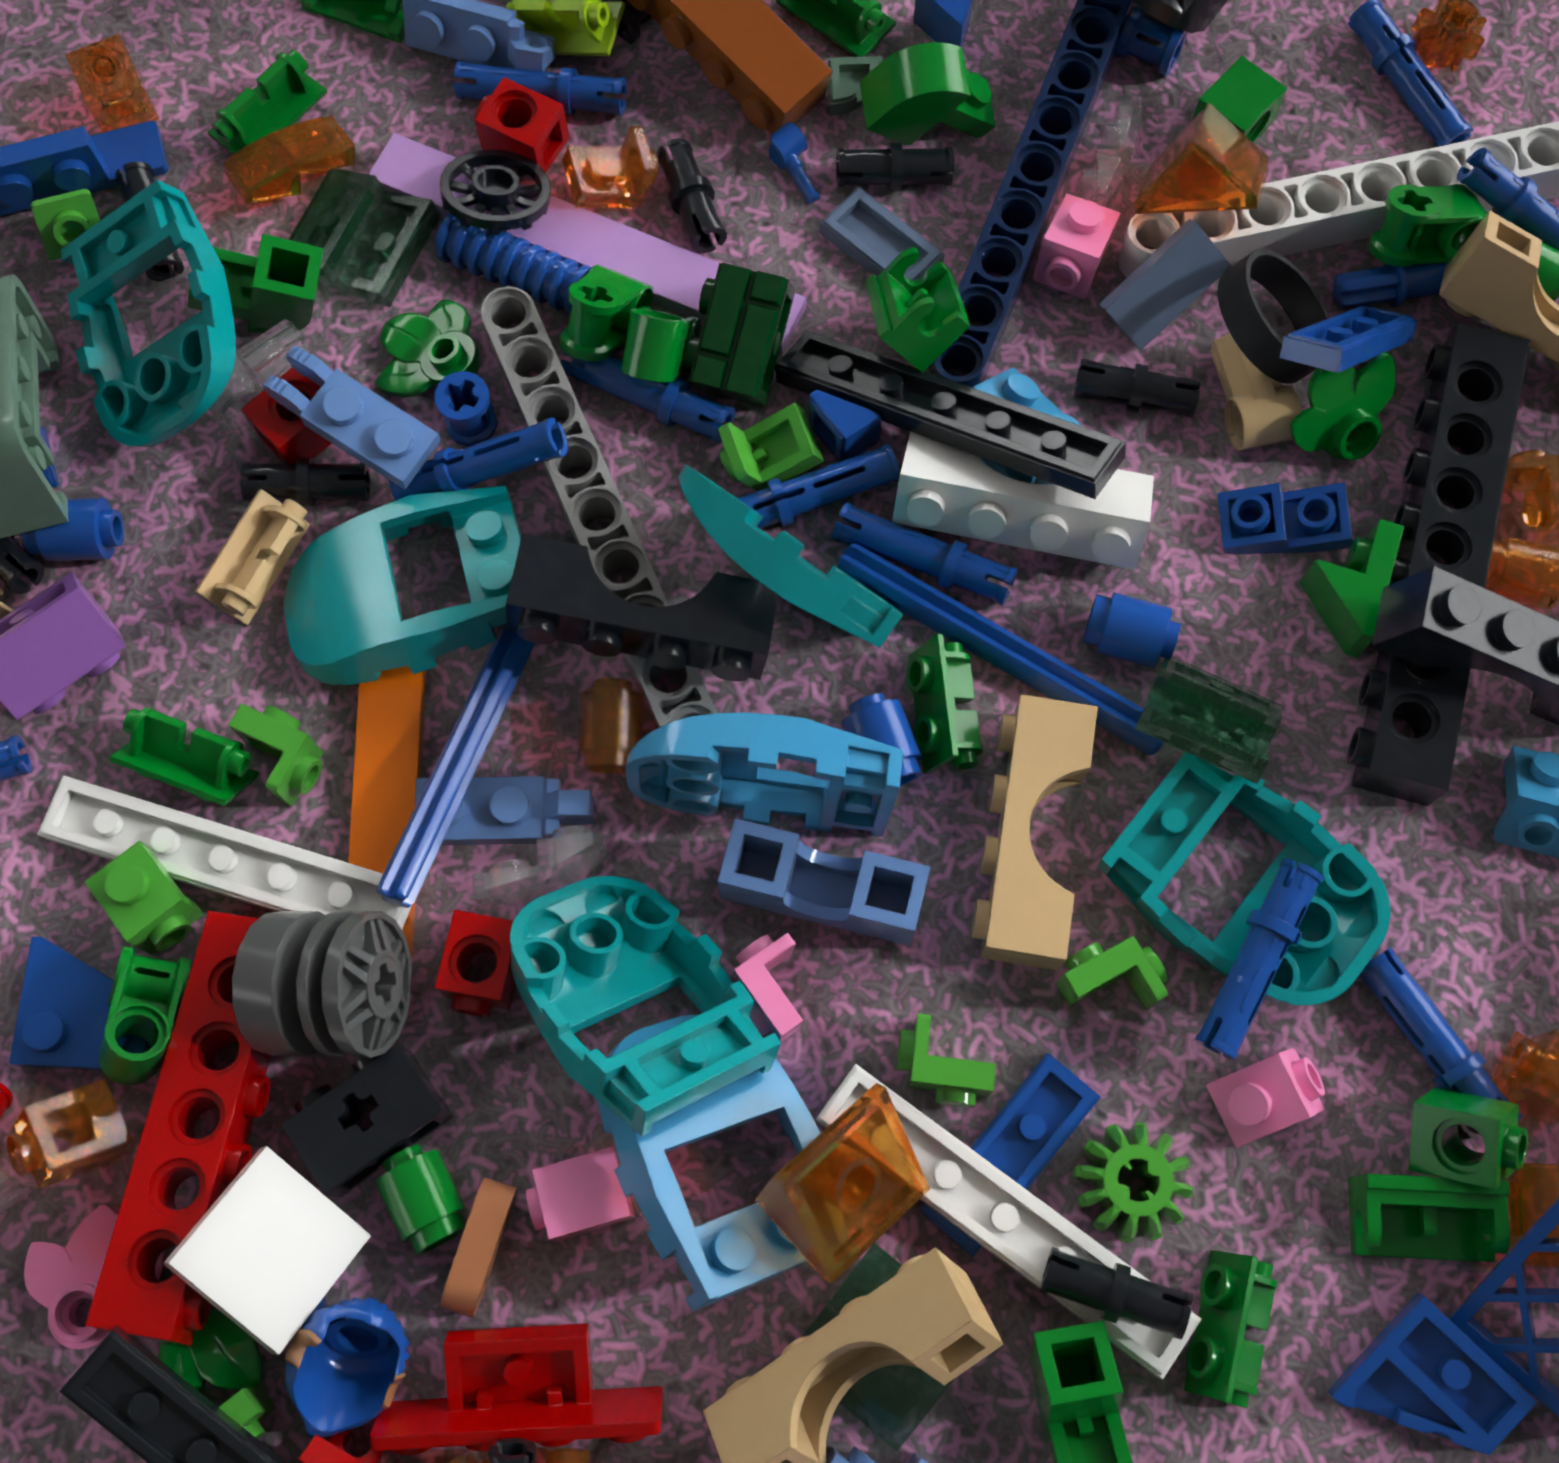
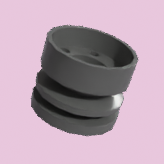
[232,911,412,1058]

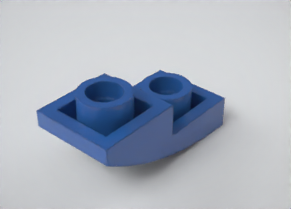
[1217,482,1353,554]

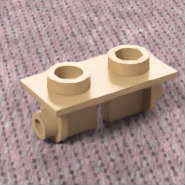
[195,489,310,625]

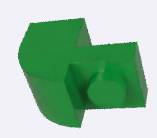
[859,42,996,145]
[188,234,323,334]
[1031,1320,1133,1463]

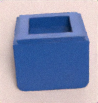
[913,0,972,47]
[809,390,882,462]

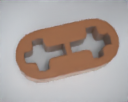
[440,1177,518,1318]

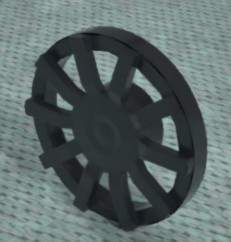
[440,150,551,235]

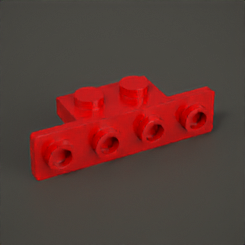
[370,1323,664,1455]

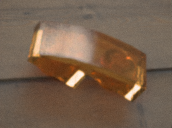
[224,115,355,203]

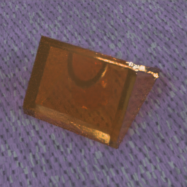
[1134,103,1269,214]
[755,1083,930,1284]

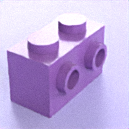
[0,572,126,720]

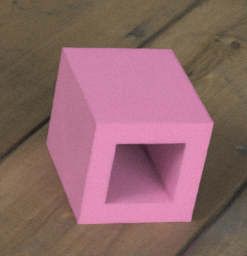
[526,1146,636,1241]

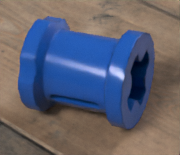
[1115,6,1188,77]
[434,371,498,446]

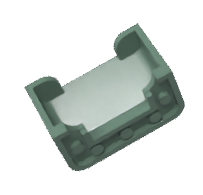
[0,274,69,538]

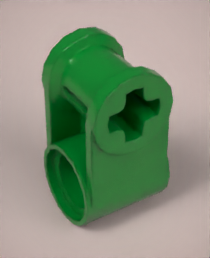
[1368,184,1487,267]
[559,264,654,362]
[621,306,701,382]
[99,945,192,1085]

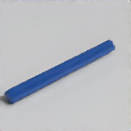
[837,543,1171,755]
[377,623,535,908]

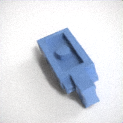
[403,0,555,71]
[415,776,594,845]

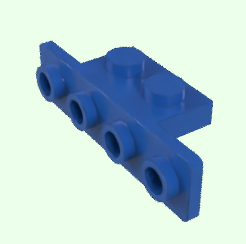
[0,121,169,216]

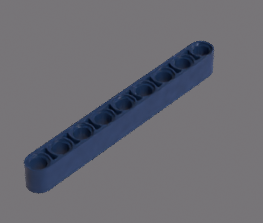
[930,0,1133,388]

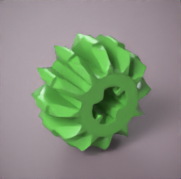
[1073,1122,1193,1243]

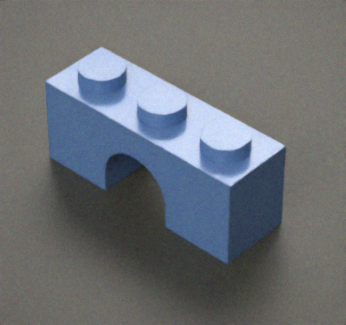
[717,818,931,946]

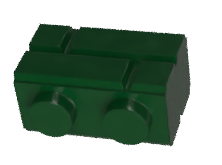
[684,263,796,407]

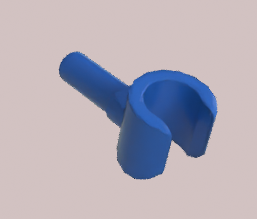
[768,122,820,204]

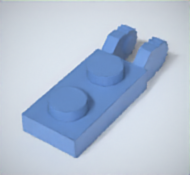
[262,345,441,489]

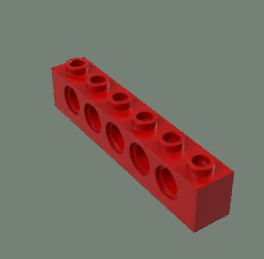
[85,910,271,1346]

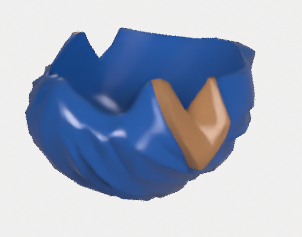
[284,1297,411,1438]

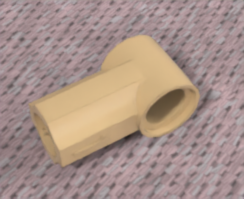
[1210,332,1302,451]

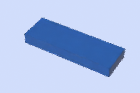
[1279,305,1418,373]
[919,1053,1101,1257]

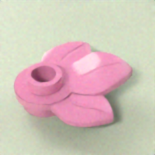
[24,1205,166,1350]

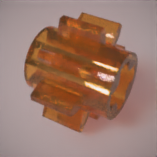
[1412,0,1487,72]

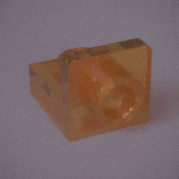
[562,126,658,208]
[1503,450,1559,547]

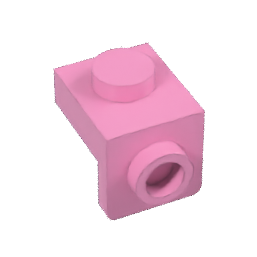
[1033,193,1121,299]
[731,933,803,1043]
[1206,1048,1325,1149]

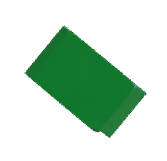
[1300,519,1404,658]

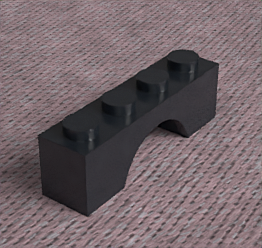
[506,534,778,681]
[1372,566,1559,725]

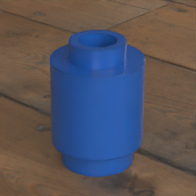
[22,498,124,561]
[1083,592,1181,668]
[841,693,922,787]

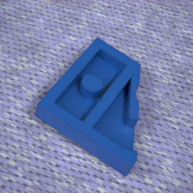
[9,936,151,1071]
[1328,1292,1538,1455]

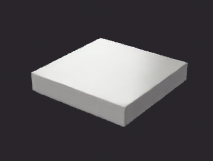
[163,1146,371,1355]

